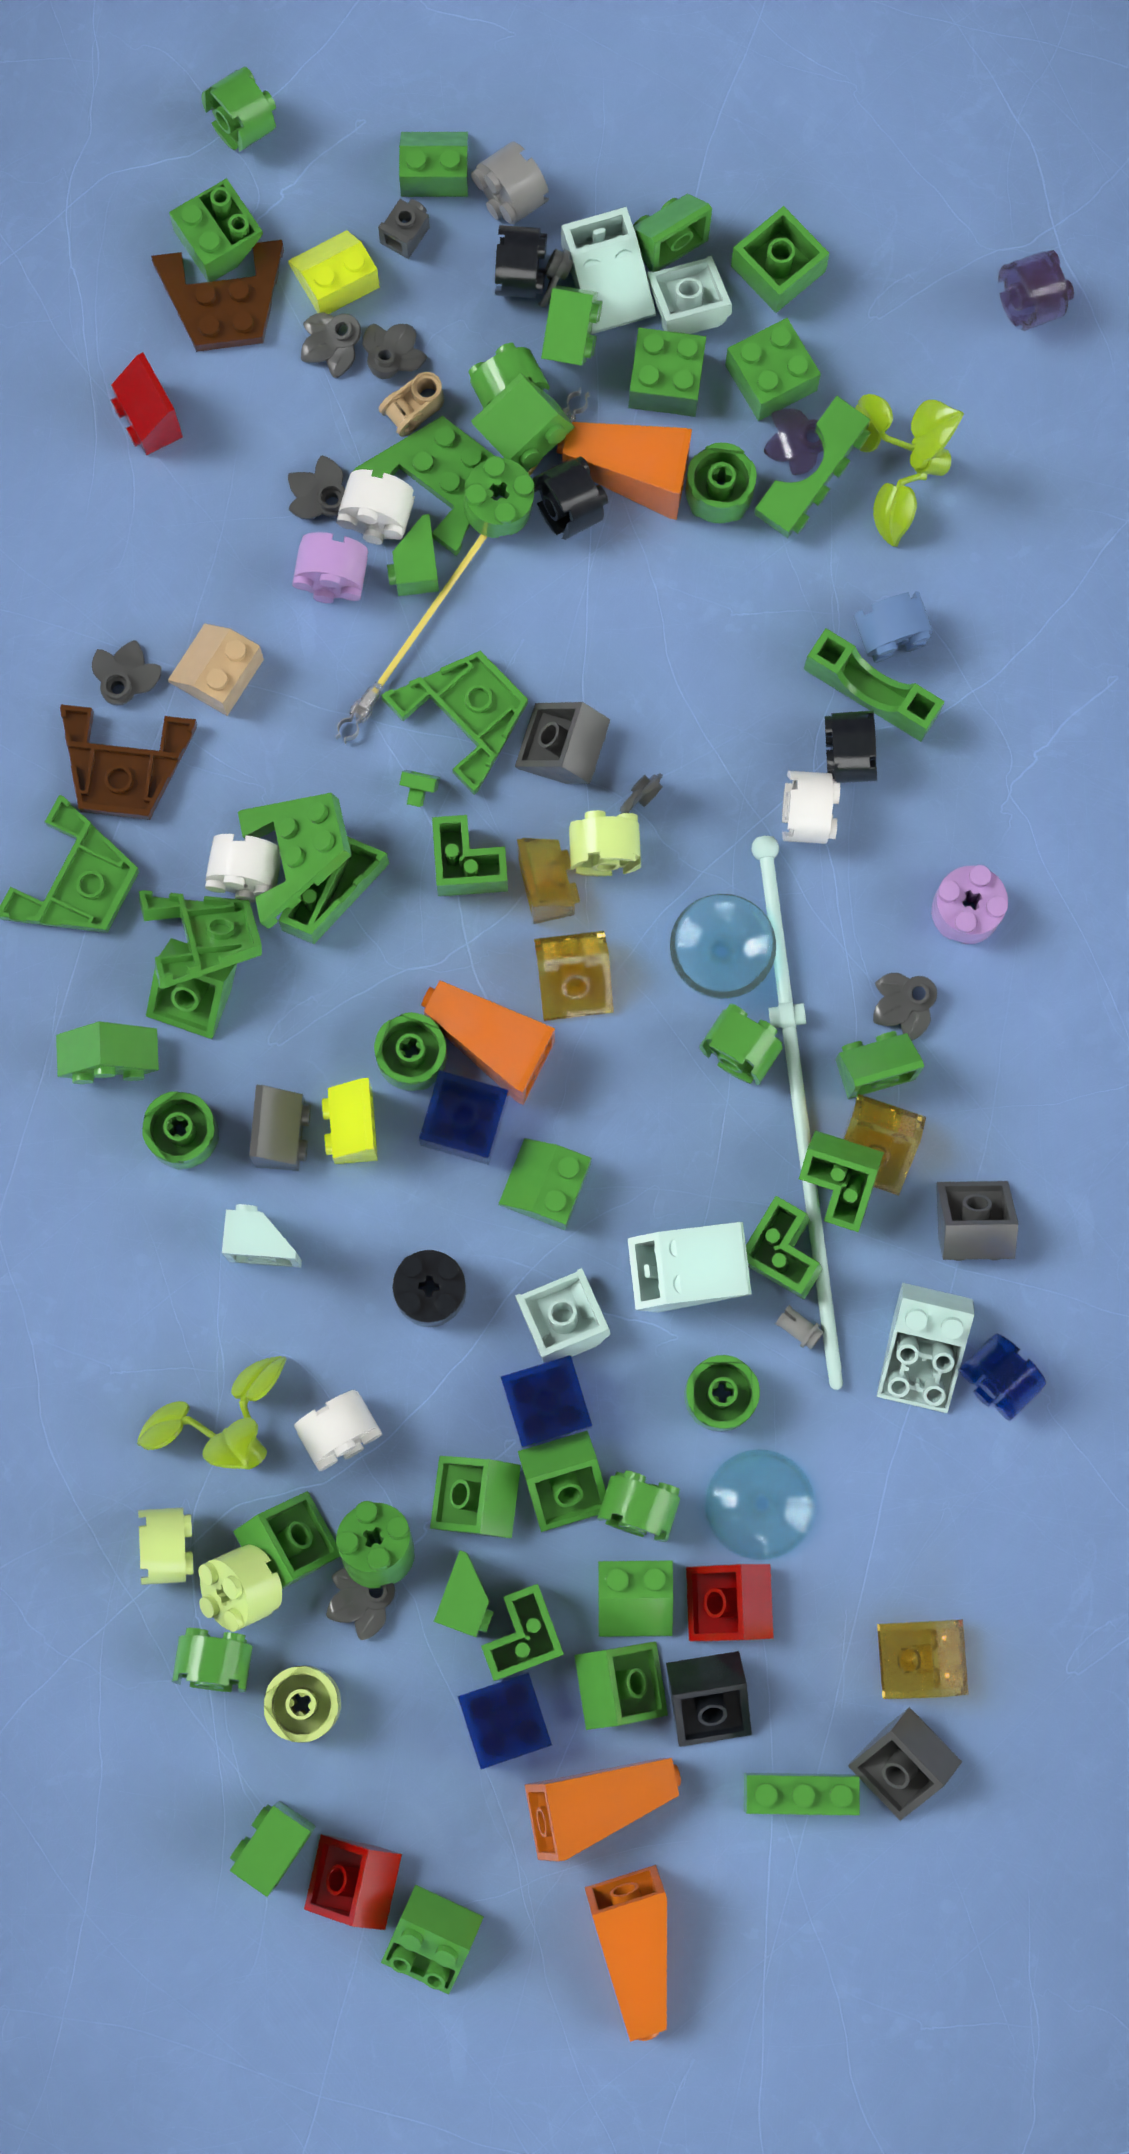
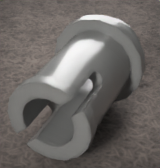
[775,1305,824,1349]

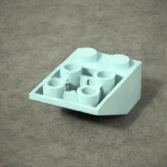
[561,207,656,334]
[628,1222,752,1313]
[877,1283,974,1413]

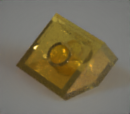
[517,838,580,924]
[534,931,614,1021]
[842,1094,926,1196]
[877,1619,969,1699]

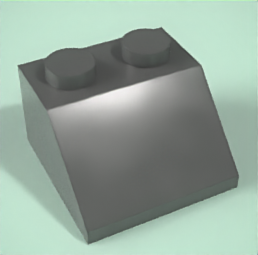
[515,702,610,784]
[249,1085,311,1171]
[936,1181,1019,1261]
[848,1707,962,1821]

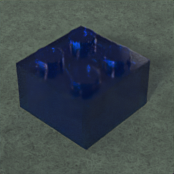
[419,1070,509,1165]
[501,1355,592,1450]
[457,1672,552,1769]

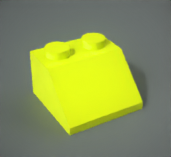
[288,230,380,314]
[322,1078,378,1164]

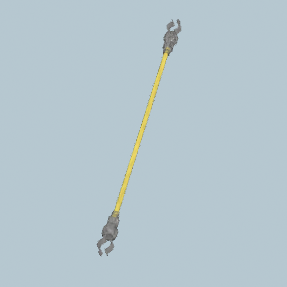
[335,387,590,745]

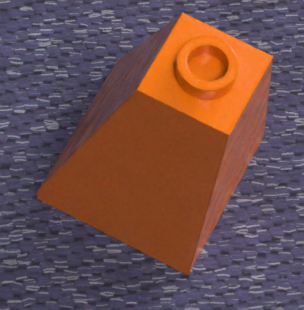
[557,422,692,520]
[421,980,555,1105]
[524,1758,681,1861]
[585,1865,667,2042]

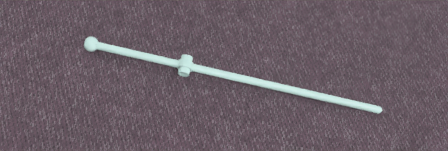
[751,836,843,1390]

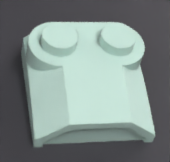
[647,256,732,334]
[515,1268,611,1362]

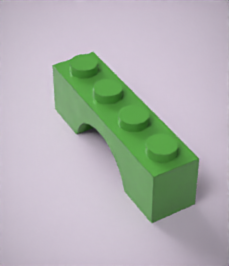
[755,396,871,538]
[804,628,945,742]

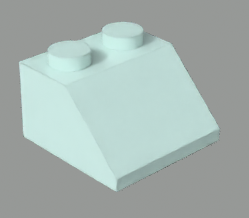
[222,1204,302,1268]

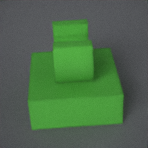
[399,770,440,807]

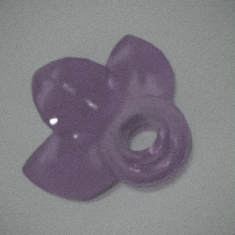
[763,409,823,475]

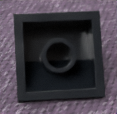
[666,1651,752,1747]

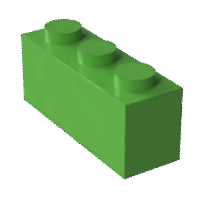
[744,1773,860,1815]

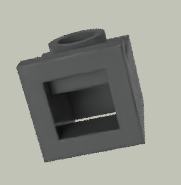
[378,199,430,259]

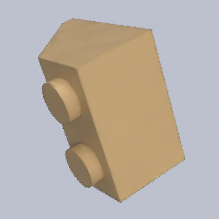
[168,623,264,716]

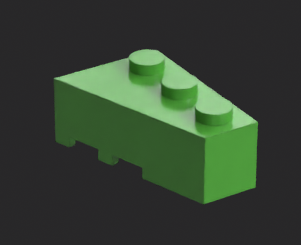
[278,836,389,944]

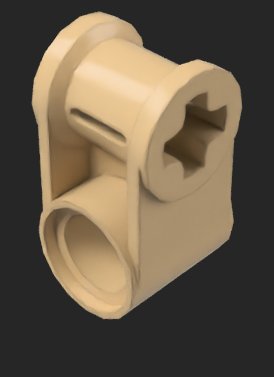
[379,372,444,437]

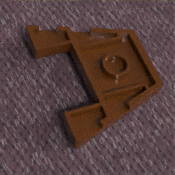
[151,240,284,352]
[60,704,197,820]

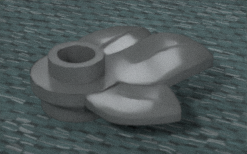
[538,249,573,307]
[301,312,361,378]
[363,324,427,379]
[288,455,345,519]
[92,640,162,705]
[619,773,663,814]
[873,973,937,1041]
[326,1568,395,1640]

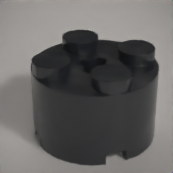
[495,225,547,298]
[533,456,608,540]
[825,710,877,783]
[392,1250,466,1327]

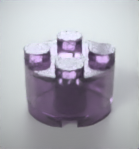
[998,250,1074,331]

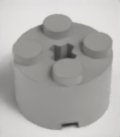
[471,142,549,224]

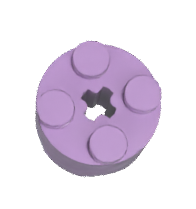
[292,532,368,603]
[931,865,1008,944]

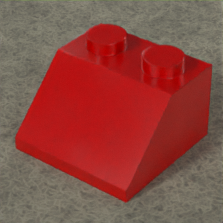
[110,352,183,456]
[686,1564,774,1641]
[304,1834,402,1930]

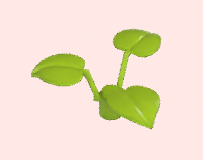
[855,394,964,547]
[137,1356,287,1470]

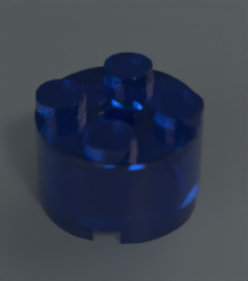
[958,1333,1046,1421]

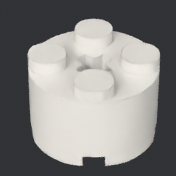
[336,469,415,545]
[782,771,840,844]
[205,834,281,903]
[294,1390,382,1472]

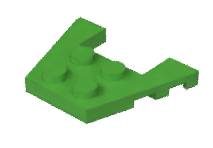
[352,416,495,556]
[381,650,528,795]
[238,793,352,929]
[0,795,140,933]
[139,890,262,989]

